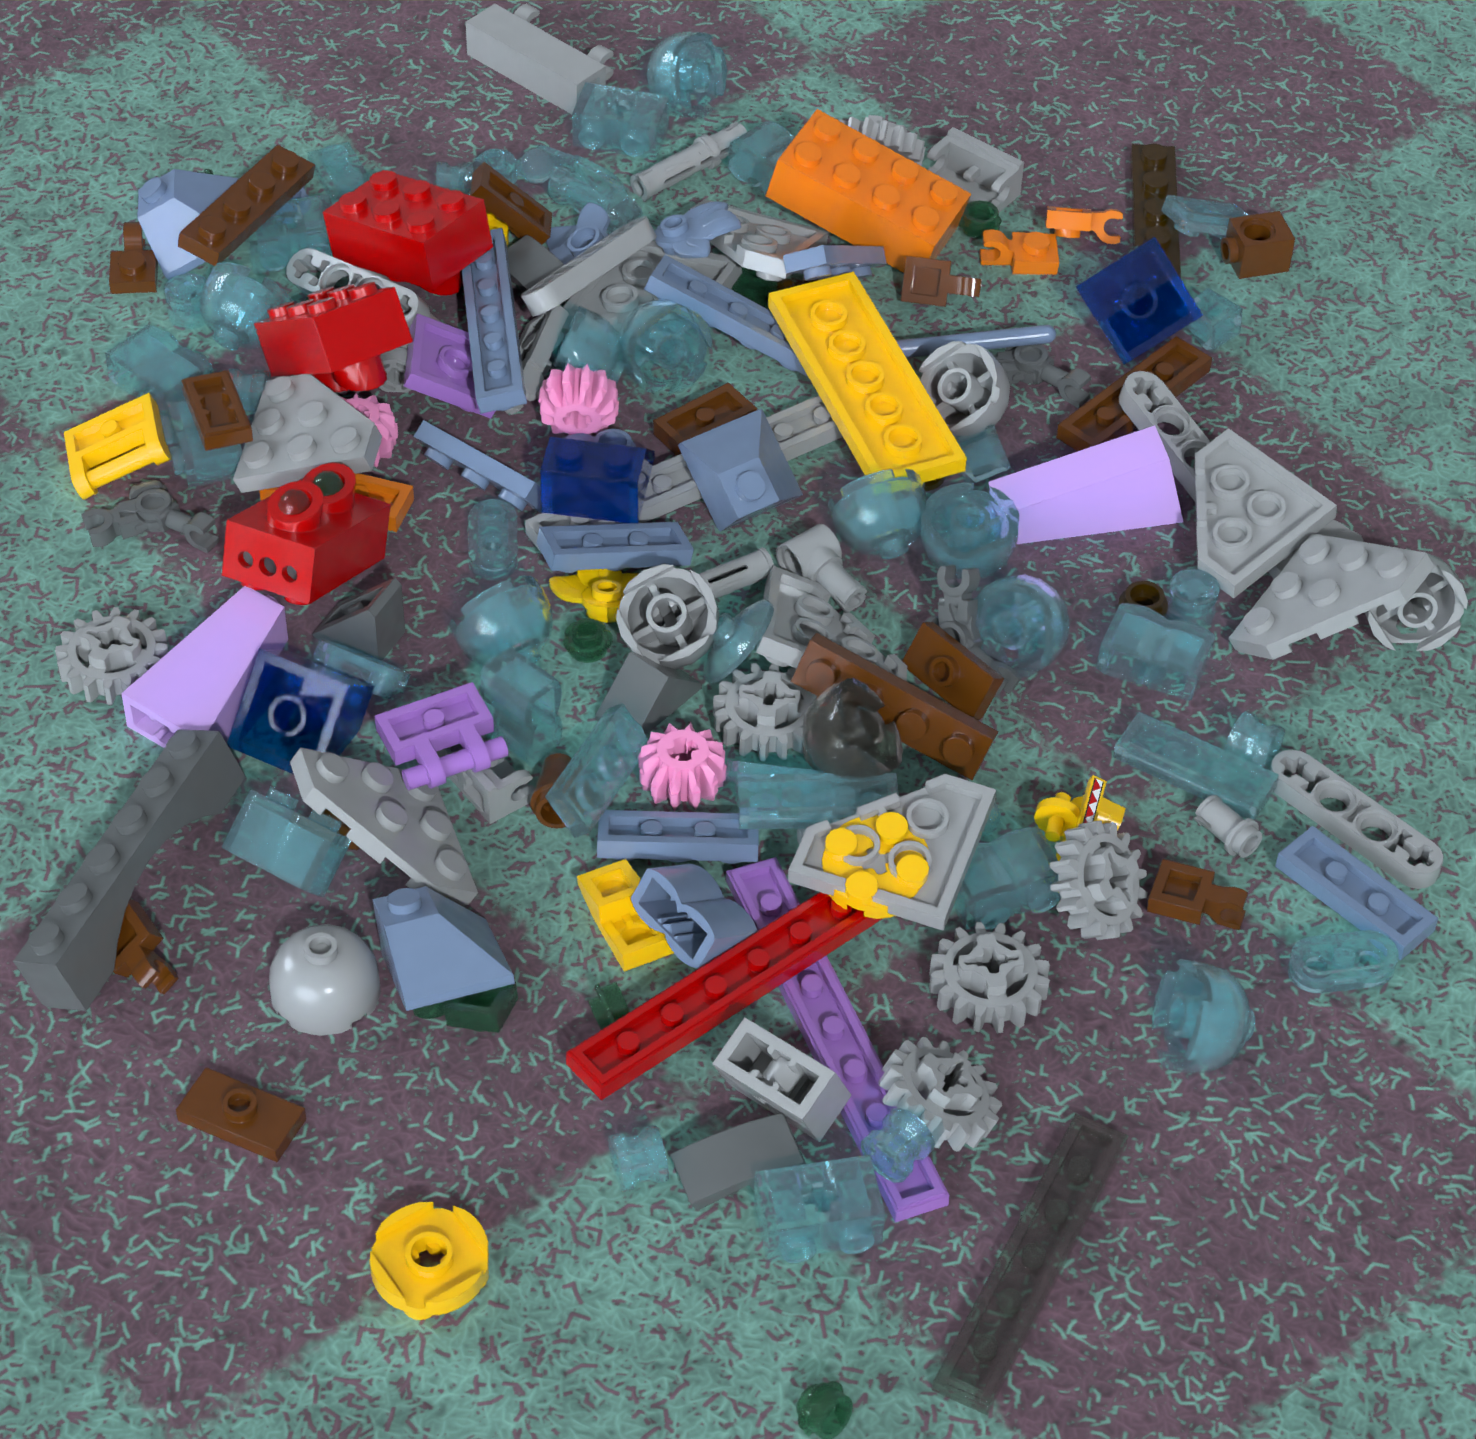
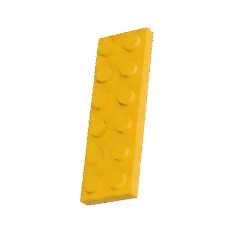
[768,271,967,496]

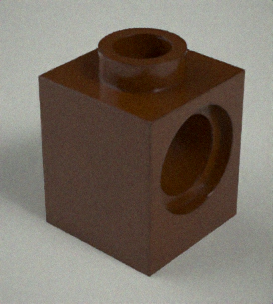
[1221,211,1295,279]

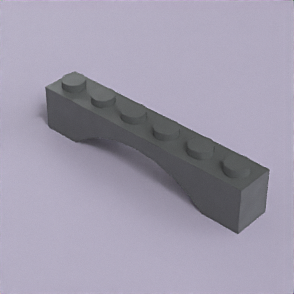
[13,730,246,1011]

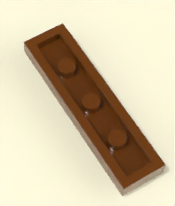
[178,144,315,267]
[1056,336,1212,452]
[790,633,999,780]

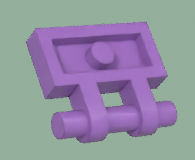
[375,682,509,791]

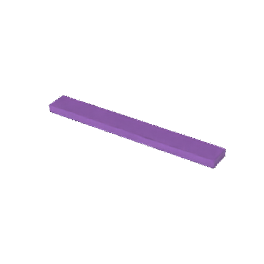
[726,857,950,1222]

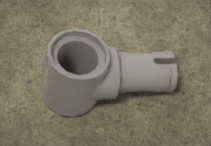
[776,523,867,613]

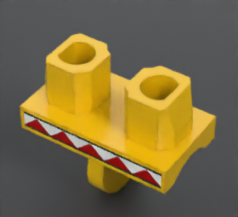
[1034,775,1126,876]

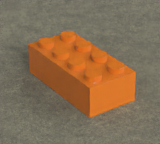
[765,109,971,273]

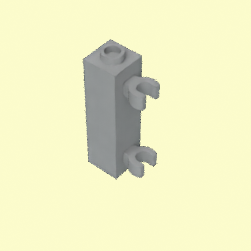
[466,4,614,117]

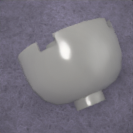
[919,341,1010,438]
[1365,552,1468,651]
[616,564,720,669]
[269,924,381,1036]

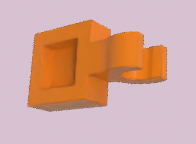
[1045,206,1123,244]
[979,229,1059,275]

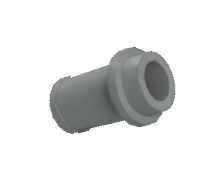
[1194,795,1262,858]

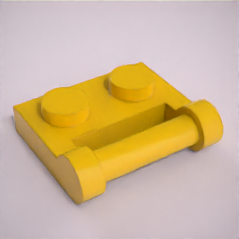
[64,393,171,500]

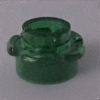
[958,200,1002,239]
[563,618,613,663]
[588,982,630,1030]
[796,1380,853,1439]

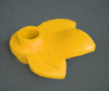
[549,569,639,623]

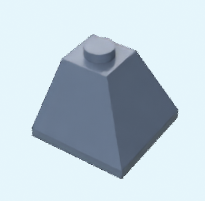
[137,169,239,280]
[678,408,803,532]
[372,886,515,1011]

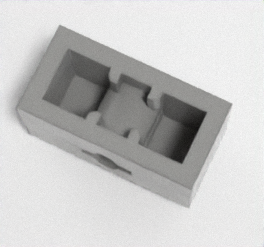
[712,1017,852,1142]

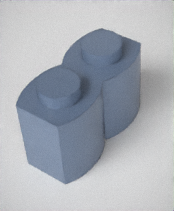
[631,864,757,969]

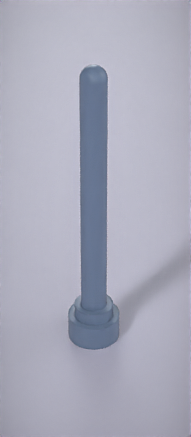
[896,325,1056,358]

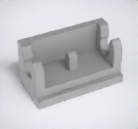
[927,127,1024,218]
[436,735,535,824]

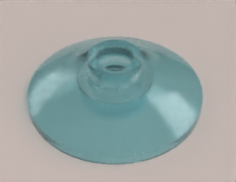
[702,599,774,684]

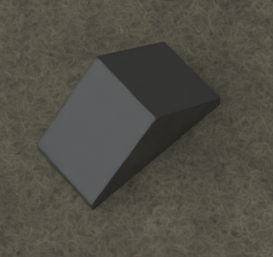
[312,577,405,664]
[596,652,702,745]

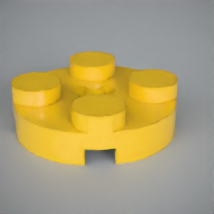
[822,812,929,919]
[370,1202,489,1320]

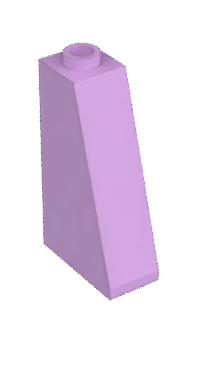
[985,425,1183,545]
[121,586,288,748]

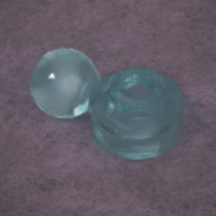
[473,148,554,184]

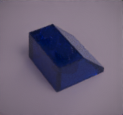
[1075,236,1203,365]
[540,437,655,523]
[227,649,375,774]

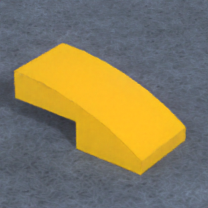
[577,859,674,972]

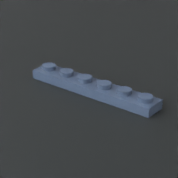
[462,228,527,414]

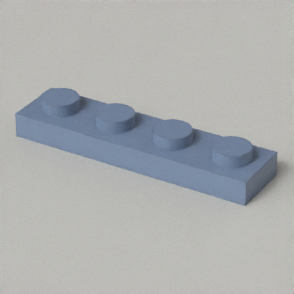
[644,255,808,377]

